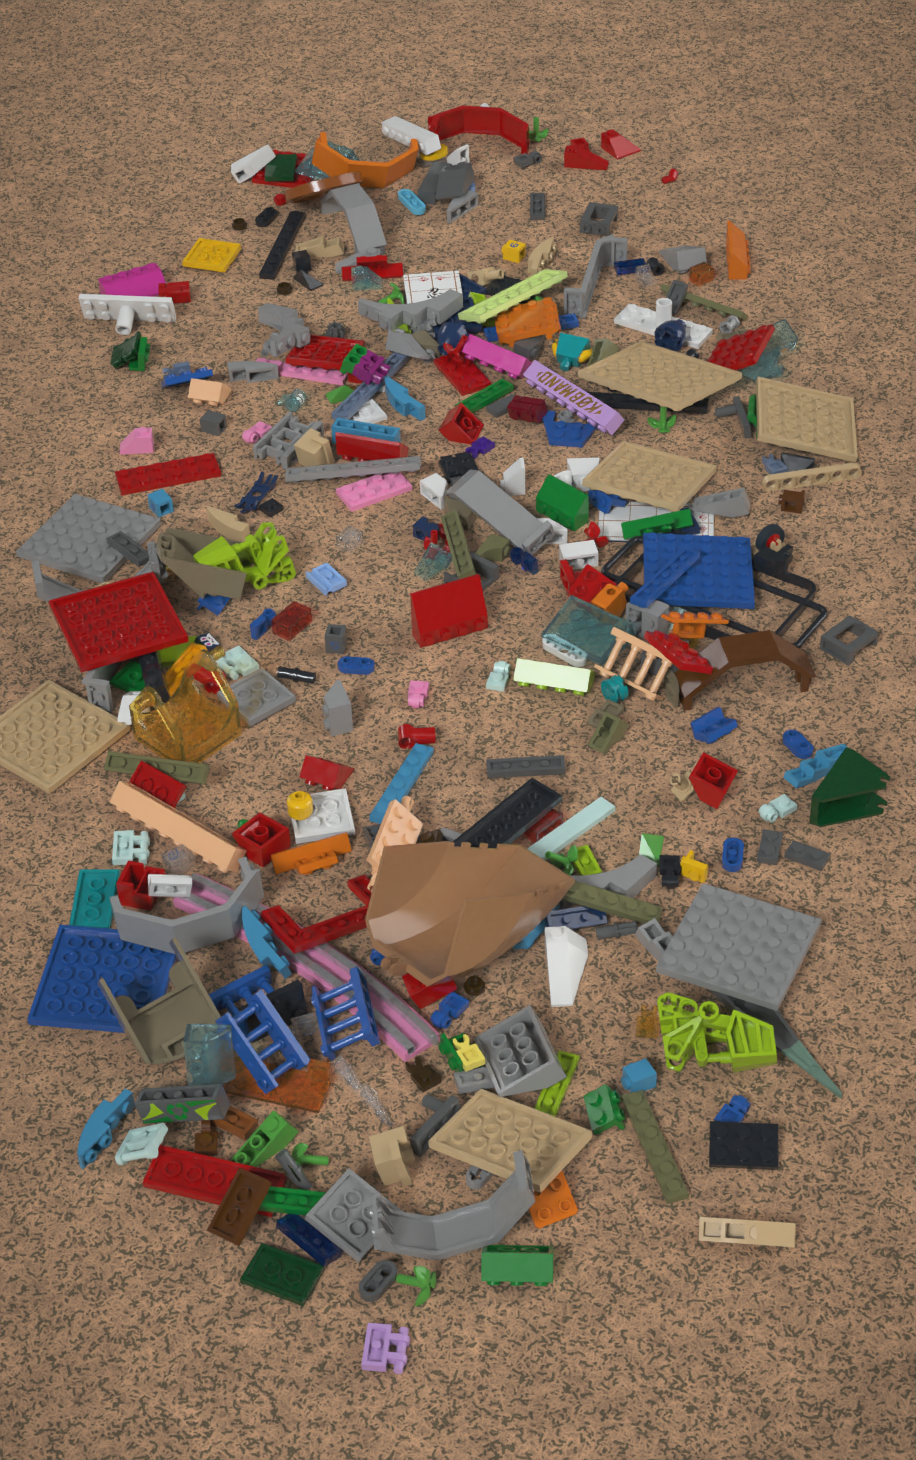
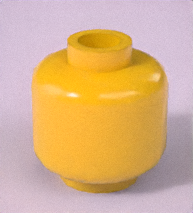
[286,791,313,821]

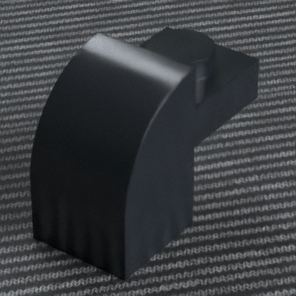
[753,544,793,576]

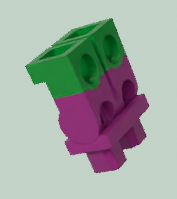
[340,344,390,385]

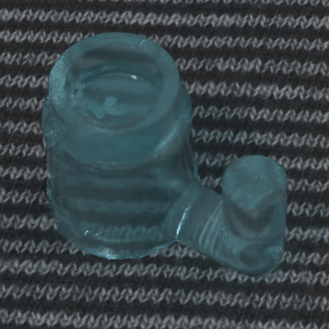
[277,389,307,412]

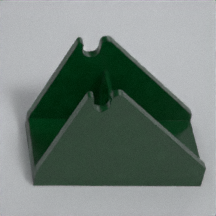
[810,747,890,827]

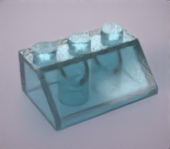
[183,1024,236,1086]

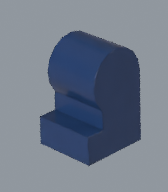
[413,516,439,541]

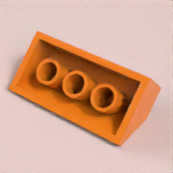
[726,221,751,279]

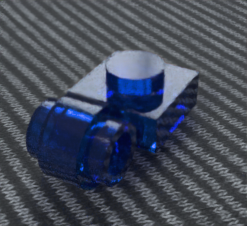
[510,547,539,575]

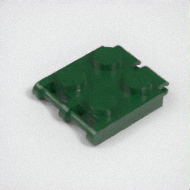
[110,331,142,369]

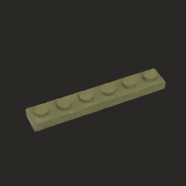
[660,284,748,321]
[440,510,476,579]
[104,751,210,785]
[562,881,662,924]
[621,1090,689,1204]

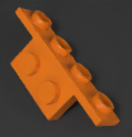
[661,611,729,638]
[271,832,352,875]

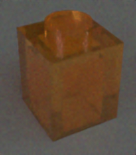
[689,262,714,287]

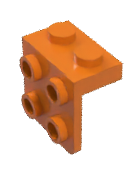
[528,1171,578,1228]

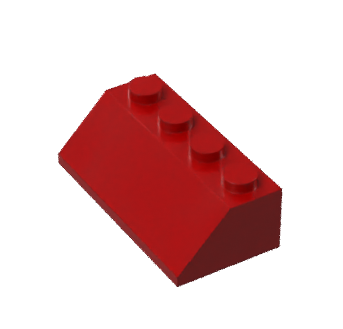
[335,432,409,462]

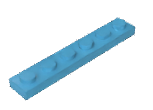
[369,743,434,824]

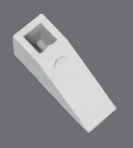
[231,145,276,183]

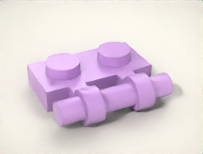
[361,1323,410,1374]

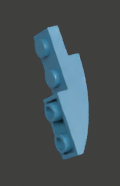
[384,376,426,421]
[242,905,292,979]
[77,1088,135,1169]

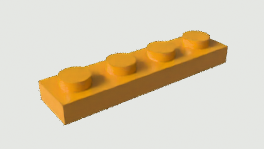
[165,643,208,696]

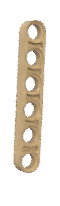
[762,463,862,492]

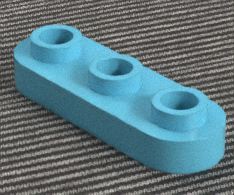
[398,189,426,215]

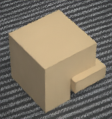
[294,428,335,466]
[369,1126,416,1186]

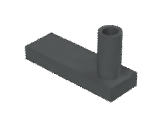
[715,396,752,439]
[410,1094,461,1157]

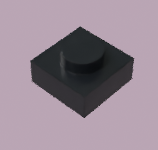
[259,498,283,517]

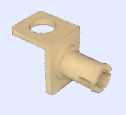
[468,267,504,285]
[669,771,694,802]

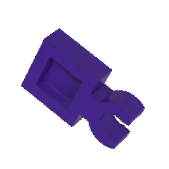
[465,436,495,459]

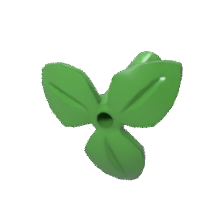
[529,117,549,142]
[378,283,405,304]
[647,406,676,433]
[545,845,578,875]
[291,1143,329,1178]
[396,1266,437,1306]

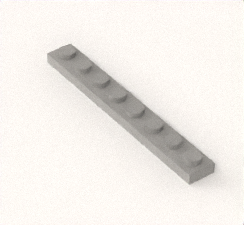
[285,456,421,483]

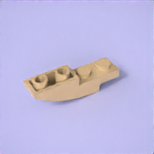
[528,237,556,276]
[699,1217,796,1247]

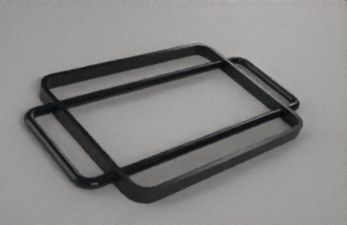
[601,530,828,648]

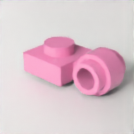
[242,421,272,444]
[408,681,429,708]

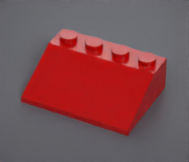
[410,574,488,648]

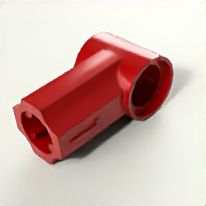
[187,661,227,694]
[398,724,436,749]

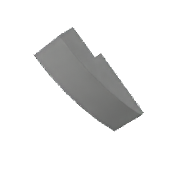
[227,361,279,383]
[635,918,673,961]

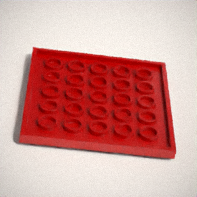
[48,572,189,673]

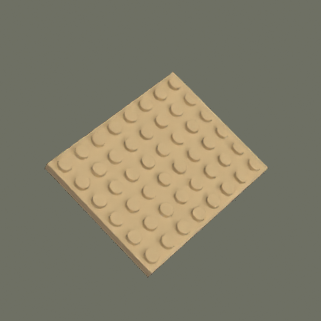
[578,341,742,411]

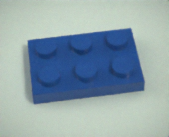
[161,367,213,388]

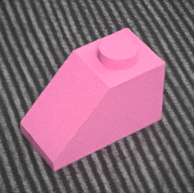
[120,427,154,455]

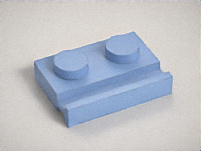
[305,562,347,596]

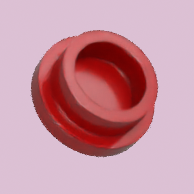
[273,194,287,206]

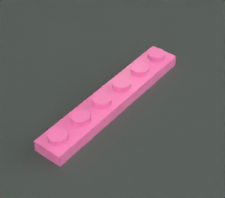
[256,358,348,385]

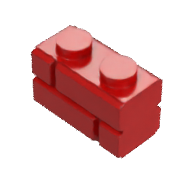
[158,281,191,304]

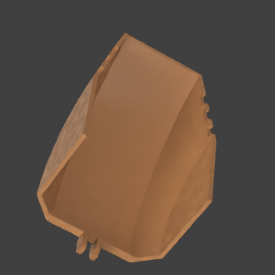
[365,841,575,986]

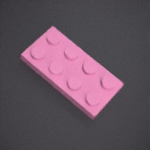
[336,472,412,512]

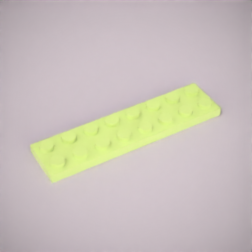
[458,269,568,323]

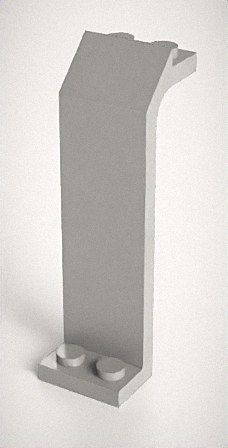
[564,234,628,319]
[446,470,555,559]
[82,661,122,713]

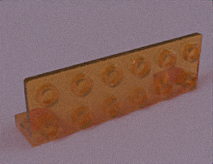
[194,1036,333,1113]

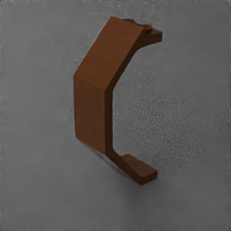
[675,630,817,711]

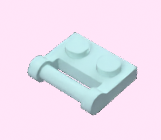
[115,1123,168,1165]

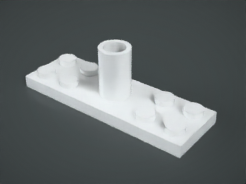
[79,294,177,335]
[614,298,713,349]

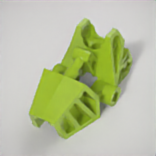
[193,522,296,590]
[657,992,777,1073]

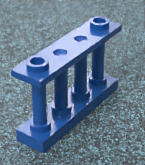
[208,965,275,1048]
[311,967,380,1063]
[215,989,312,1094]

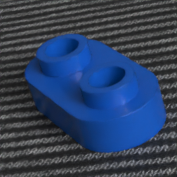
[338,656,375,675]
[782,730,814,759]
[722,837,744,872]

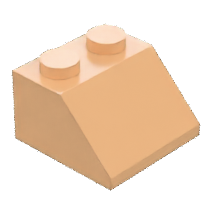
[188,378,231,407]

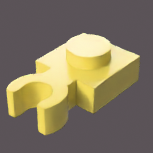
[453,1034,485,1072]

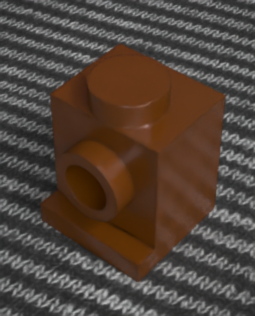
[778,490,805,514]

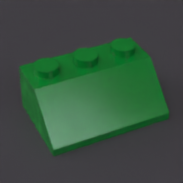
[536,474,589,532]
[481,1244,554,1286]

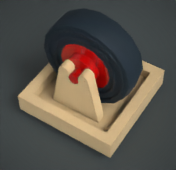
[751,523,795,558]

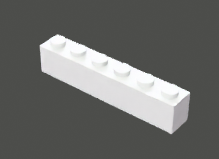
[381,116,441,155]

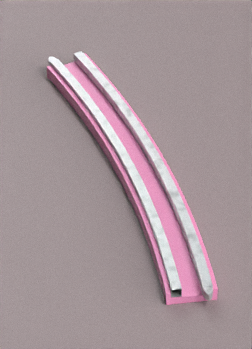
[173,873,440,1062]

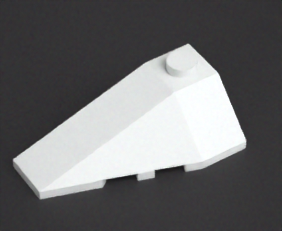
[545,926,588,1007]

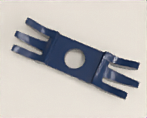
[234,471,278,514]

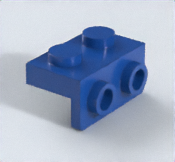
[588,489,627,514]
[196,593,230,615]
[690,707,738,744]

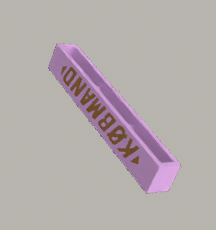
[523,360,624,435]

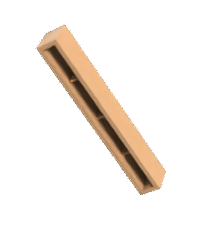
[110,781,247,873]

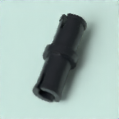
[277,666,316,684]

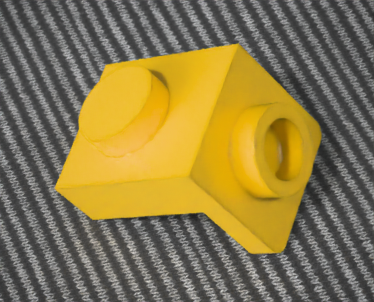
[680,850,708,883]

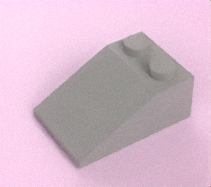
[659,245,707,273]

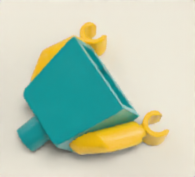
[551,333,593,371]

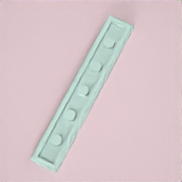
[527,797,615,861]

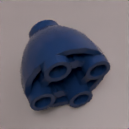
[654,319,686,352]
[437,322,468,355]

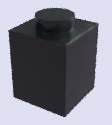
[292,250,312,273]

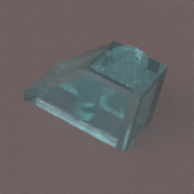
[351,266,383,291]
[413,542,452,581]

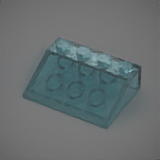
[541,595,635,666]

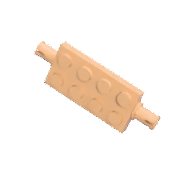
[366,796,423,892]

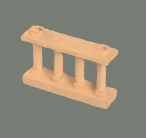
[594,627,673,701]

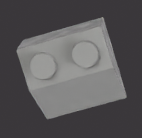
[322,680,353,736]

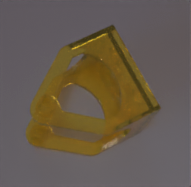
[129,645,242,764]

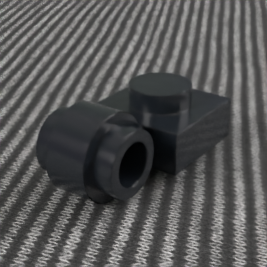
[659,855,680,889]

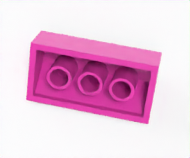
[98,263,166,297]
[462,334,532,379]

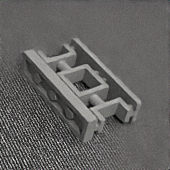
[253,412,324,470]

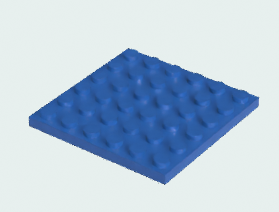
[643,533,755,609]
[27,925,177,1033]

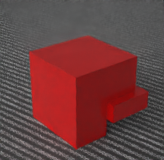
[116,860,166,911]

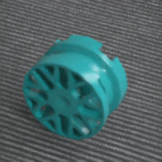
[601,675,629,703]

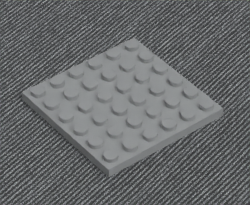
[16,494,162,583]
[656,883,821,1011]

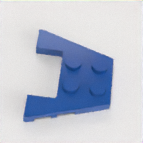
[542,411,598,448]

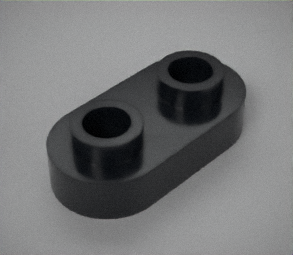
[255,207,277,227]

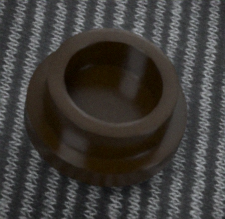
[232,218,247,230]
[277,282,292,295]
[464,976,485,996]

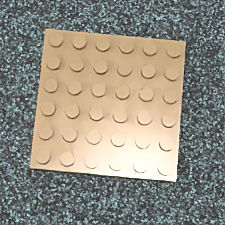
[756,377,858,463]
[582,441,717,512]
[0,680,131,794]

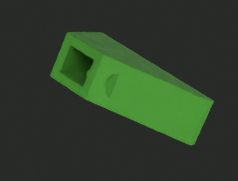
[230,1110,299,1167]

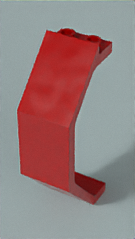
[428,105,529,154]

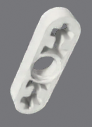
[542,635,587,667]

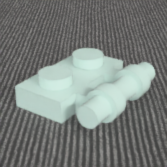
[213,646,259,680]
[112,830,150,865]

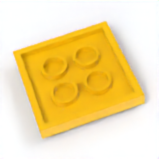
[182,238,241,273]

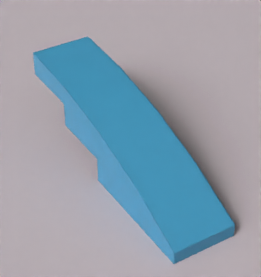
[783,744,847,788]

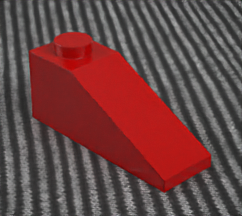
[564,145,609,170]

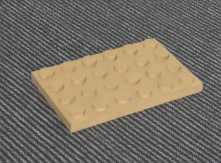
[428,1089,592,1193]

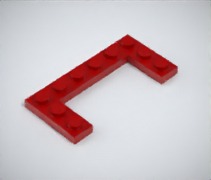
[261,874,372,954]

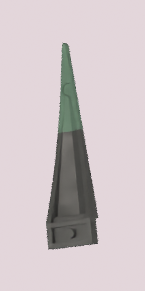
[711,990,842,1099]

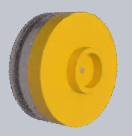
[419,143,449,167]

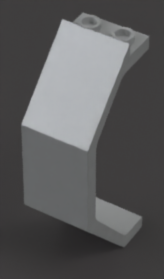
[321,183,387,255]
[32,541,168,602]
[109,857,264,954]
[369,1150,535,1260]

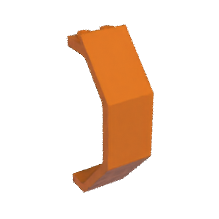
[311,132,419,188]

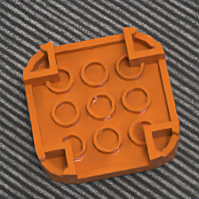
[494,297,561,347]

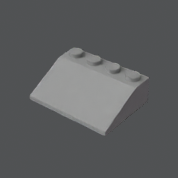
[474,1005,567,1097]

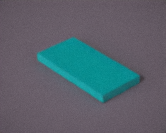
[69,869,120,929]

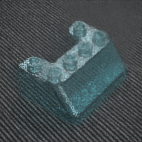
[736,319,798,382]

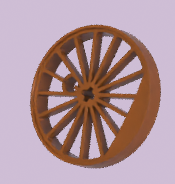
[284,172,363,203]

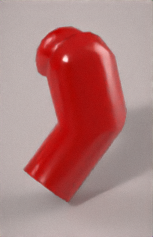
[661,168,678,184]

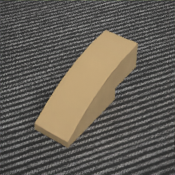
[295,236,344,257]
[207,506,250,542]

